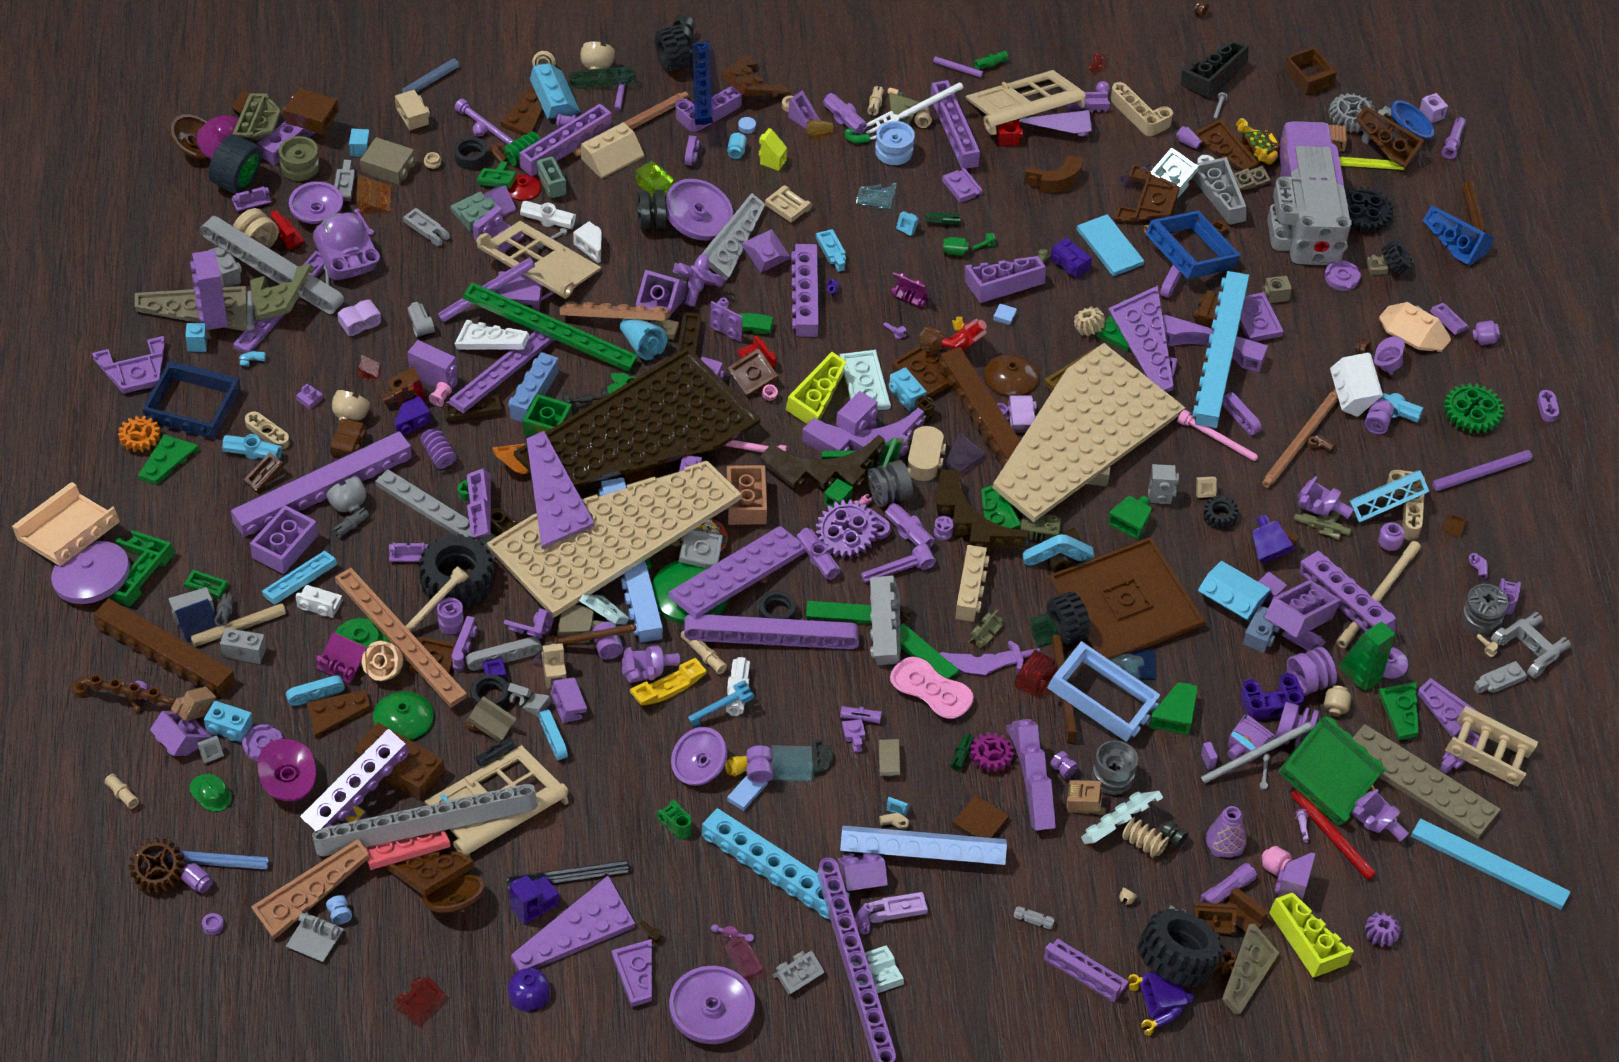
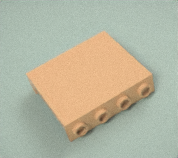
[12,482,120,567]

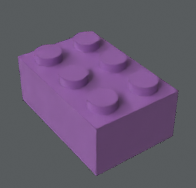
[250,505,318,574]

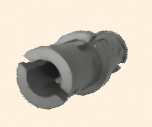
[332,508,369,539]
[215,593,234,626]

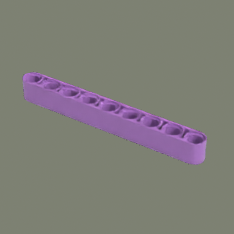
[684,615,859,649]

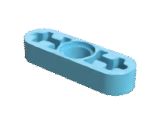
[286,676,345,706]
[539,709,568,761]

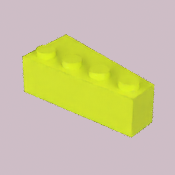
[785,352,847,424]
[1269,892,1354,978]

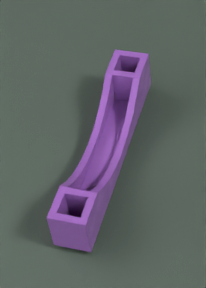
[1162,314,1268,373]

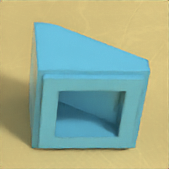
[887,797,910,817]

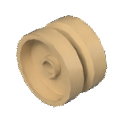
[233,208,279,249]

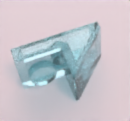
[1110,653,1144,679]

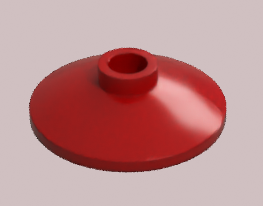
[507,174,541,201]

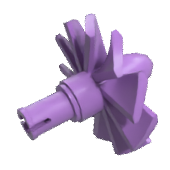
[673,253,725,307]

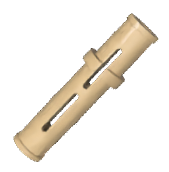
[681,631,727,674]

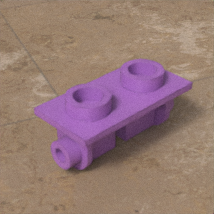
[232,186,272,211]
[389,542,428,562]
[1282,631,1326,651]

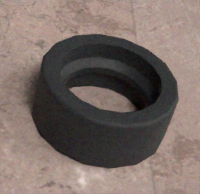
[454,137,488,170]
[759,591,796,620]
[471,674,509,709]

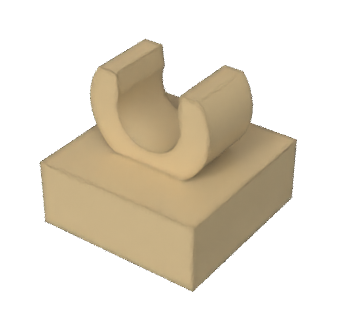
[1196,477,1217,498]

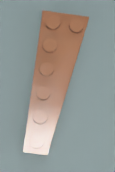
[251,839,370,940]

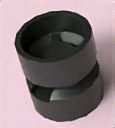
[672,15,695,45]

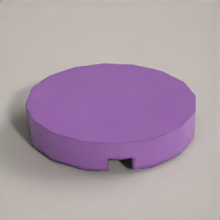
[1324,260,1361,291]
[242,724,283,761]

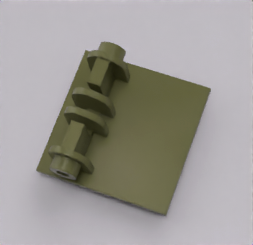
[1021,514,1061,542]

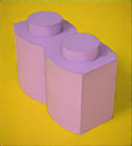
[338,300,381,336]
[1008,396,1036,433]

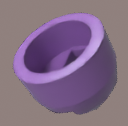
[473,121,488,137]

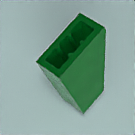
[1150,682,1198,735]

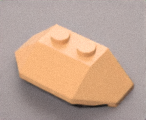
[1379,302,1451,352]

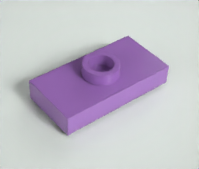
[1430,303,1468,335]

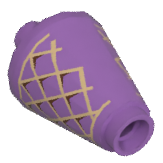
[1206,806,1247,857]

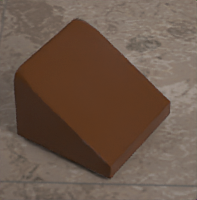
[1443,513,1468,537]

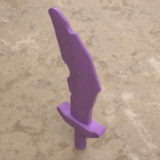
[940,641,1041,676]

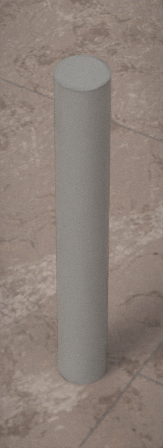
[246,291,254,331]

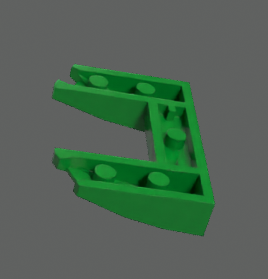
[107,531,175,607]

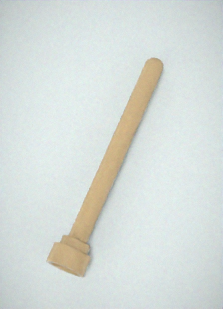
[405,566,469,632]

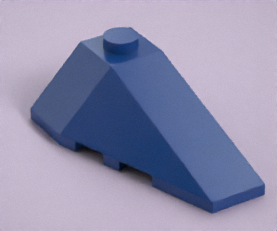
[1423,205,1495,265]

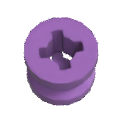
[934,516,953,541]

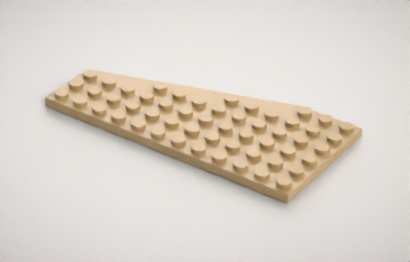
[993,343,1185,522]
[486,461,742,618]

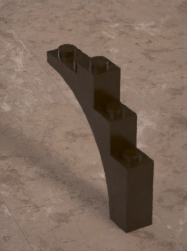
[760,435,886,491]
[936,469,1030,554]

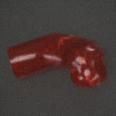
[1088,52,1105,73]

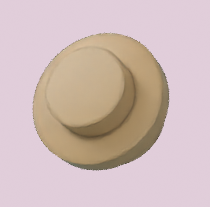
[424,152,442,169]

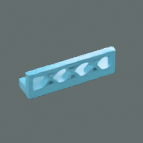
[1349,470,1430,522]

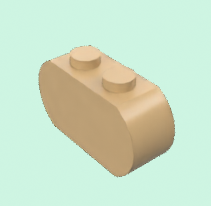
[907,426,946,481]

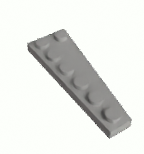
[701,193,765,281]

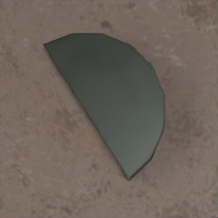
[811,739,833,776]

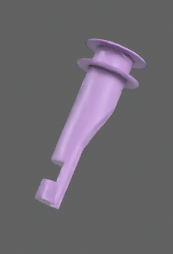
[1294,809,1309,843]

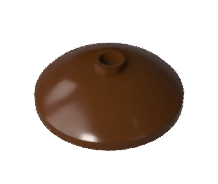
[169,114,208,159]
[984,354,1039,398]
[423,874,485,913]

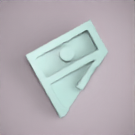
[579,594,629,625]

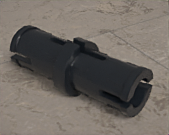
[475,737,516,768]

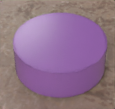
[202,913,224,935]

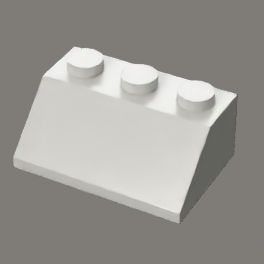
[1330,353,1383,417]

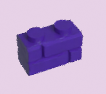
[1051,237,1092,278]

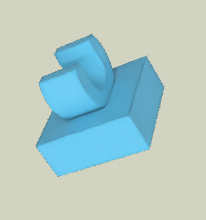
[896,211,918,236]

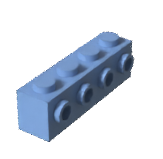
[508,352,559,422]

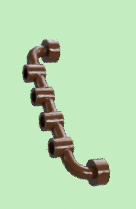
[71,674,175,711]

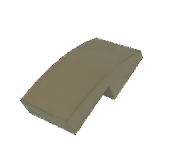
[1233,166,1270,190]
[879,739,900,776]

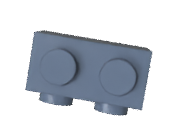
[1243,605,1281,653]

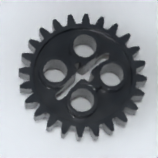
[1345,186,1394,233]

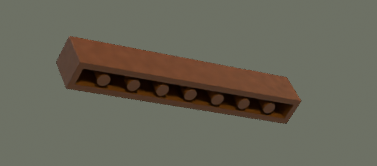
[938,347,1020,469]
[93,598,235,698]

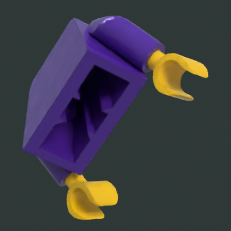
[1128,972,1193,1036]

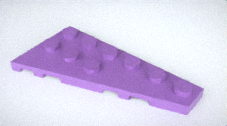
[1108,286,1174,393]
[511,876,635,971]

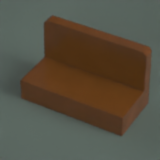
[1226,887,1269,934]

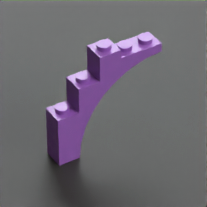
[802,408,924,461]
[1006,719,1056,830]

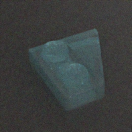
[856,183,897,208]

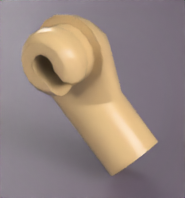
[879,813,909,830]

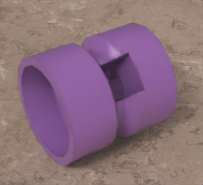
[1364,399,1395,434]
[437,598,464,634]
[592,622,623,659]
[746,746,773,783]

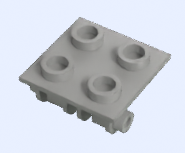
[286,913,344,962]

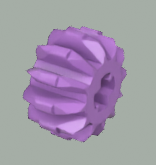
[1365,912,1401,948]

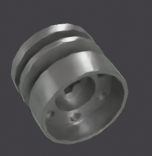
[867,460,913,507]
[1461,584,1508,636]
[1091,740,1138,795]

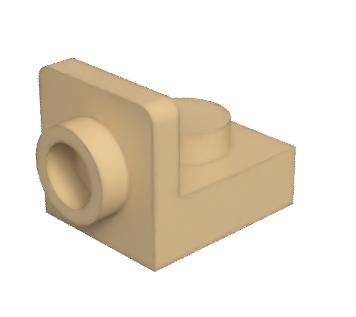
[651,319,679,340]

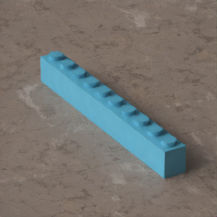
[1193,271,1249,428]

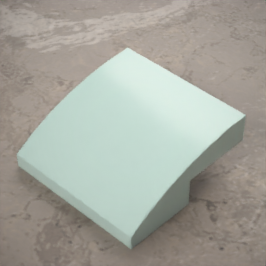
[851,945,904,993]

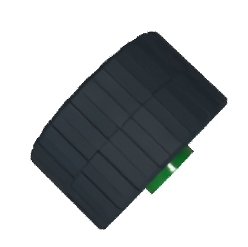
[208,134,262,194]

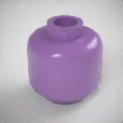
[1472,320,1500,345]
[1378,523,1405,551]

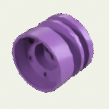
[1287,647,1337,696]
[1275,702,1319,748]

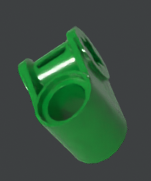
[656,800,692,839]

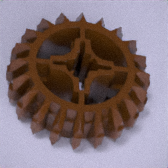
[128,837,186,894]

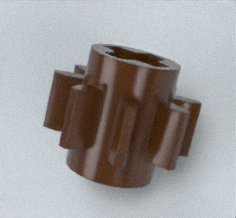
[1215,949,1238,976]

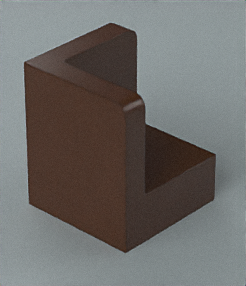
[231,90,249,114]

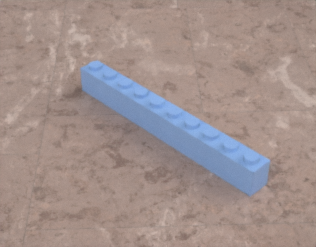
[598,478,662,643]

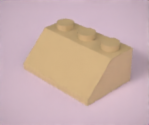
[581,122,644,179]

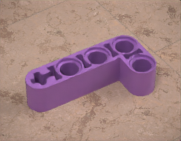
[676,86,742,132]

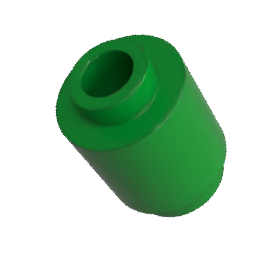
[943,237,969,256]

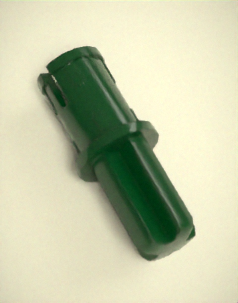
[925,211,961,226]
[950,733,974,771]

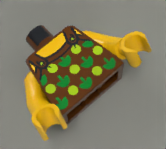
[1236,118,1281,166]

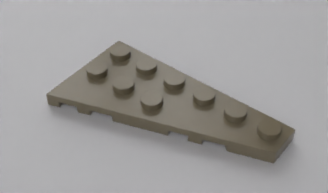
[135,286,247,331]

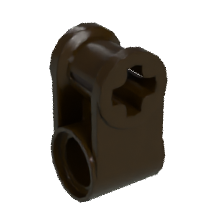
[491,508,519,536]

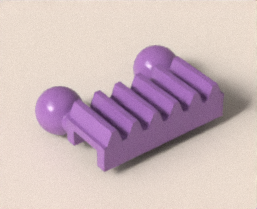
[1062,81,1110,113]

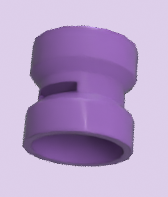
[1050,751,1079,779]

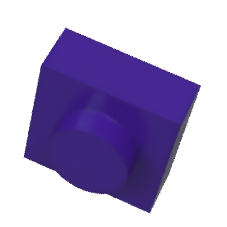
[483,658,506,679]

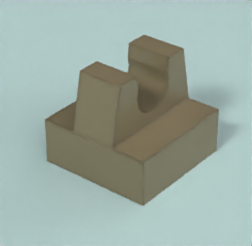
[1366,255,1388,275]

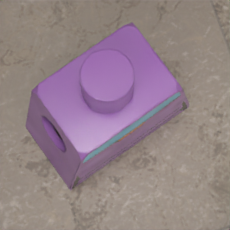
[1227,714,1276,762]

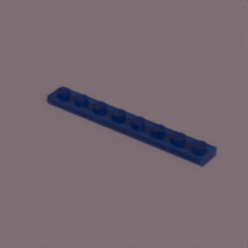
[692,41,713,125]

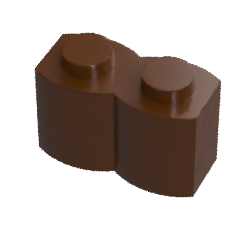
[330,418,367,458]

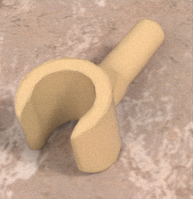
[1477,634,1498,657]

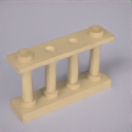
[1445,706,1538,787]

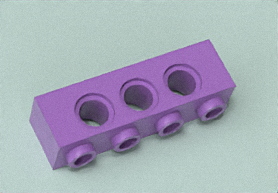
[257,121,316,166]

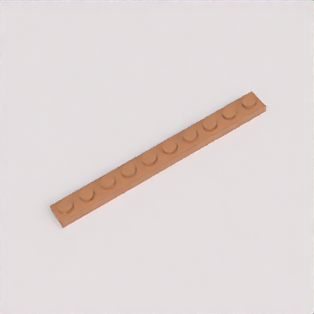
[335,568,467,708]

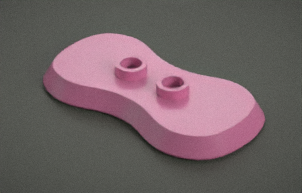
[890,657,974,719]

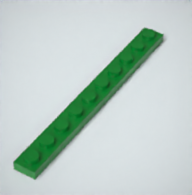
[463,283,638,372]

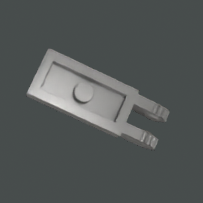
[403,208,450,246]

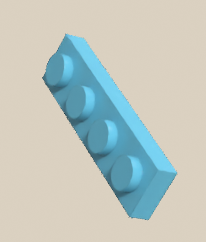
[262,551,337,605]

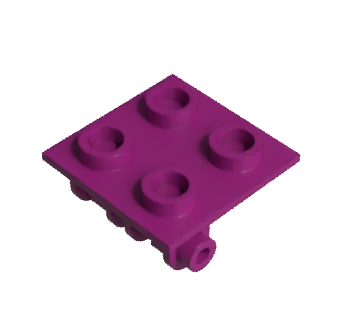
[891,272,930,307]
[315,632,367,684]

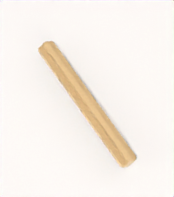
[191,604,286,647]

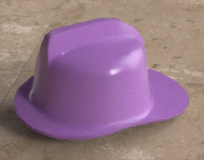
[1374,337,1405,375]

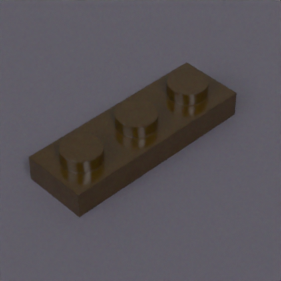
[677,312,701,354]
[443,395,502,422]

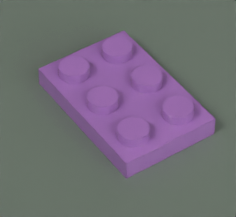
[1239,292,1284,342]

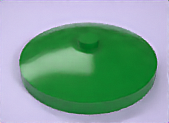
[652,560,729,625]

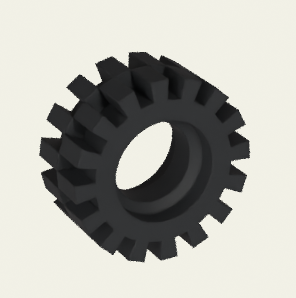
[1381,240,1413,274]
[1203,495,1239,531]

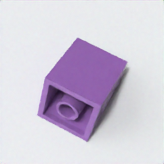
[636,270,688,315]

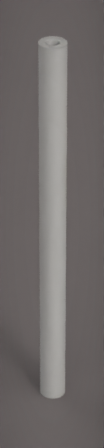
[1201,722,1312,784]

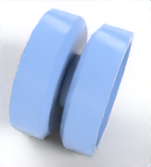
[875,121,914,165]

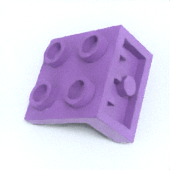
[473,205,524,254]
[504,608,555,639]

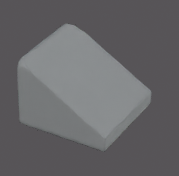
[522,694,550,717]

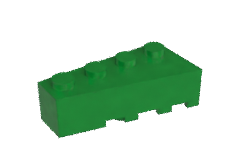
[1338,621,1395,692]

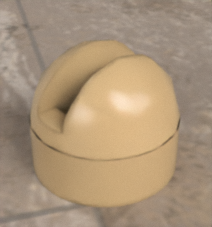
[1119,887,1138,905]

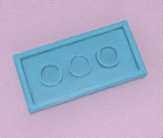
[1077,214,1144,277]

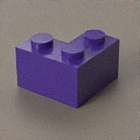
[509,875,559,925]

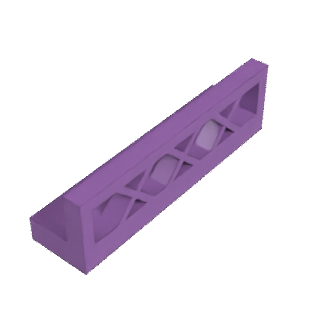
[1044,939,1129,1002]

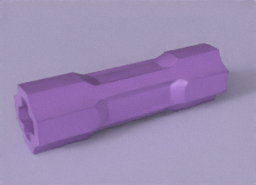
[1200,863,1257,904]

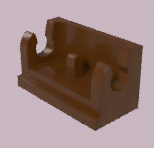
[1194,902,1237,935]

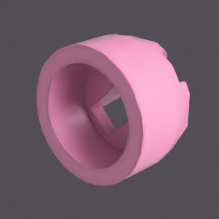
[762,385,778,401]

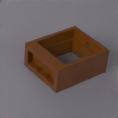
[1284,47,1337,95]

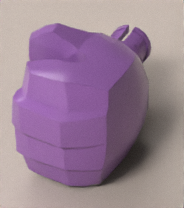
[1297,476,1354,519]
[622,645,680,683]
[1352,789,1409,842]

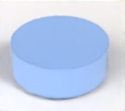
[738,117,756,134]

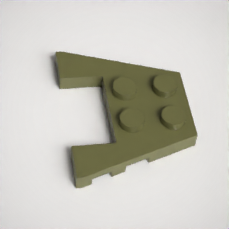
[250,263,314,321]

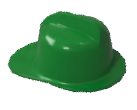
[190,774,232,812]

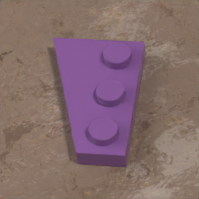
[1417,678,1478,738]
[612,939,652,1007]

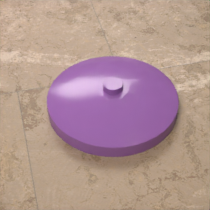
[665,179,733,241]
[51,541,130,604]
[669,966,755,1044]

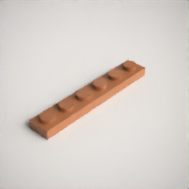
[560,301,670,321]

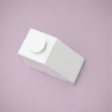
[573,221,602,263]

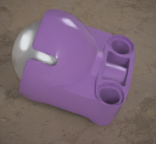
[313,213,380,280]

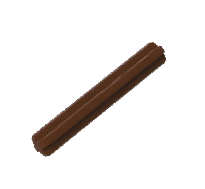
[1463,181,1486,232]

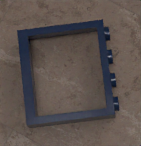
[142,360,241,439]

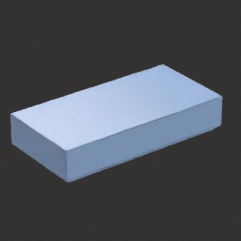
[727,776,768,811]

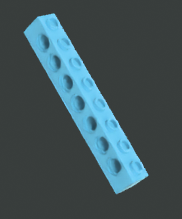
[702,808,849,919]

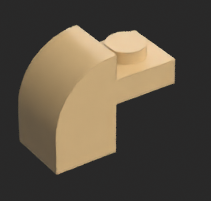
[542,643,566,689]

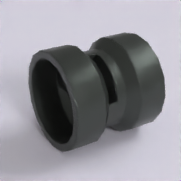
[1161,820,1189,849]

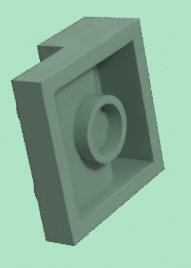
[451,191,497,232]

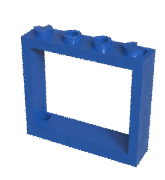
[1145,211,1241,279]

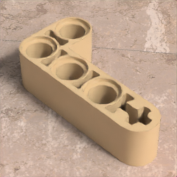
[1111,82,1173,136]
[1387,470,1425,541]

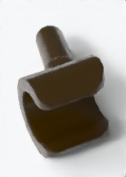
[640,920,662,945]

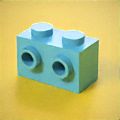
[889,367,926,413]
[204,701,253,742]

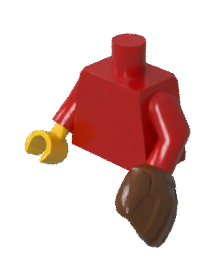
[919,317,987,352]

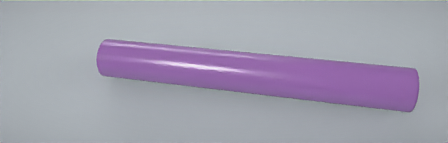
[933,56,983,78]
[614,70,628,111]

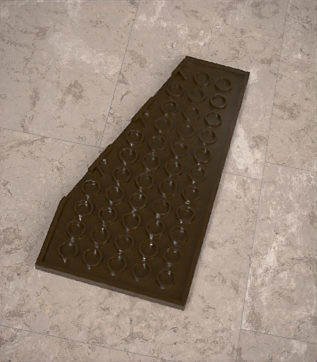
[514,347,761,487]

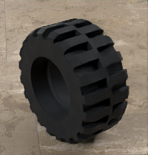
[419,534,494,608]
[1138,909,1223,987]

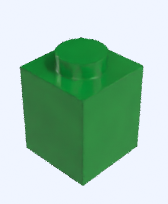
[823,479,853,508]

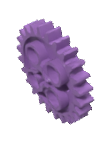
[816,499,878,559]

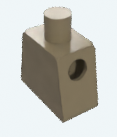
[558,604,604,643]

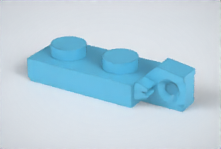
[816,229,846,272]

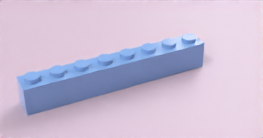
[840,826,1007,865]

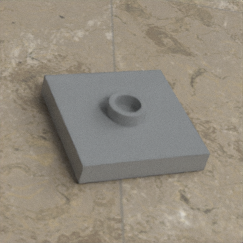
[679,529,723,569]

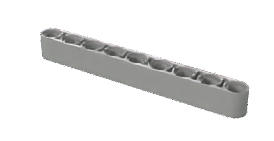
[200,216,344,314]

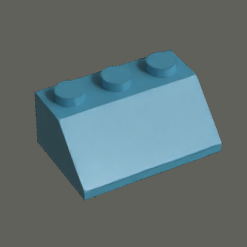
[530,63,580,119]
[1198,561,1271,623]

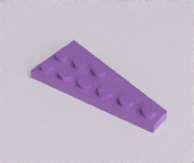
[527,431,594,549]

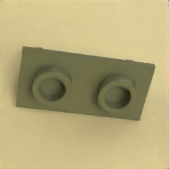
[968,610,1003,648]

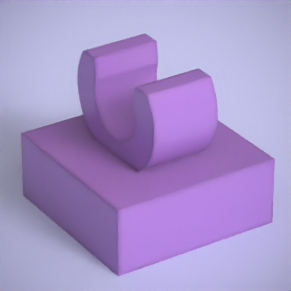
[296,384,323,409]

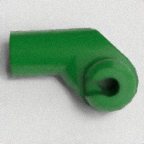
[844,128,870,144]

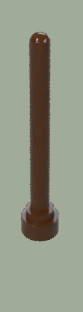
[545,624,637,645]

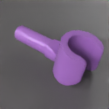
[883,322,906,339]

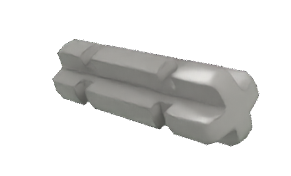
[1014,906,1055,929]

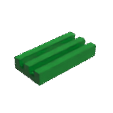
[184,570,229,600]

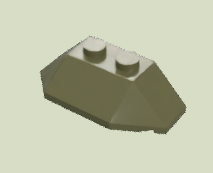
[233,93,281,142]

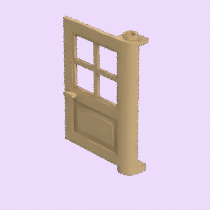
[966,70,1086,135]
[476,221,601,299]
[425,745,569,859]

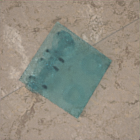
[772,745,812,781]

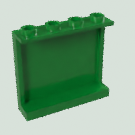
[1278,715,1387,826]

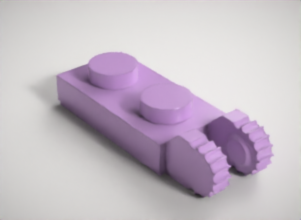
[868,892,928,923]

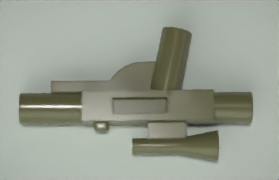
[1294,511,1351,541]

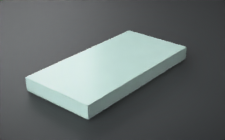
[840,350,891,411]

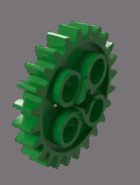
[1443,383,1505,434]

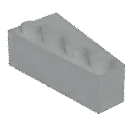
[1193,157,1246,225]
[870,576,900,665]

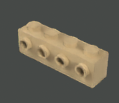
[955,545,989,622]

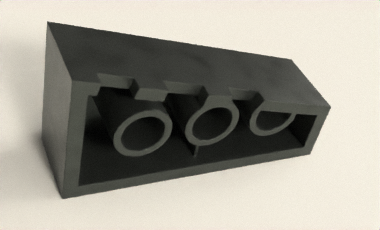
[1181,40,1249,98]

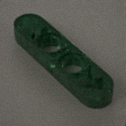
[569,67,636,88]

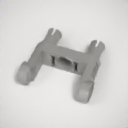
[1491,612,1571,679]

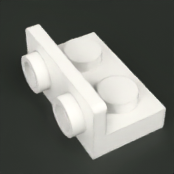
[296,585,343,618]

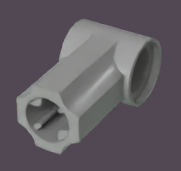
[407,302,435,337]

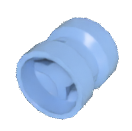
[326,895,352,925]

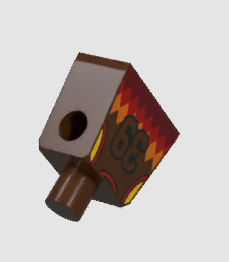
[381,366,428,408]

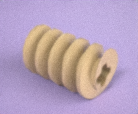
[1122,817,1170,857]

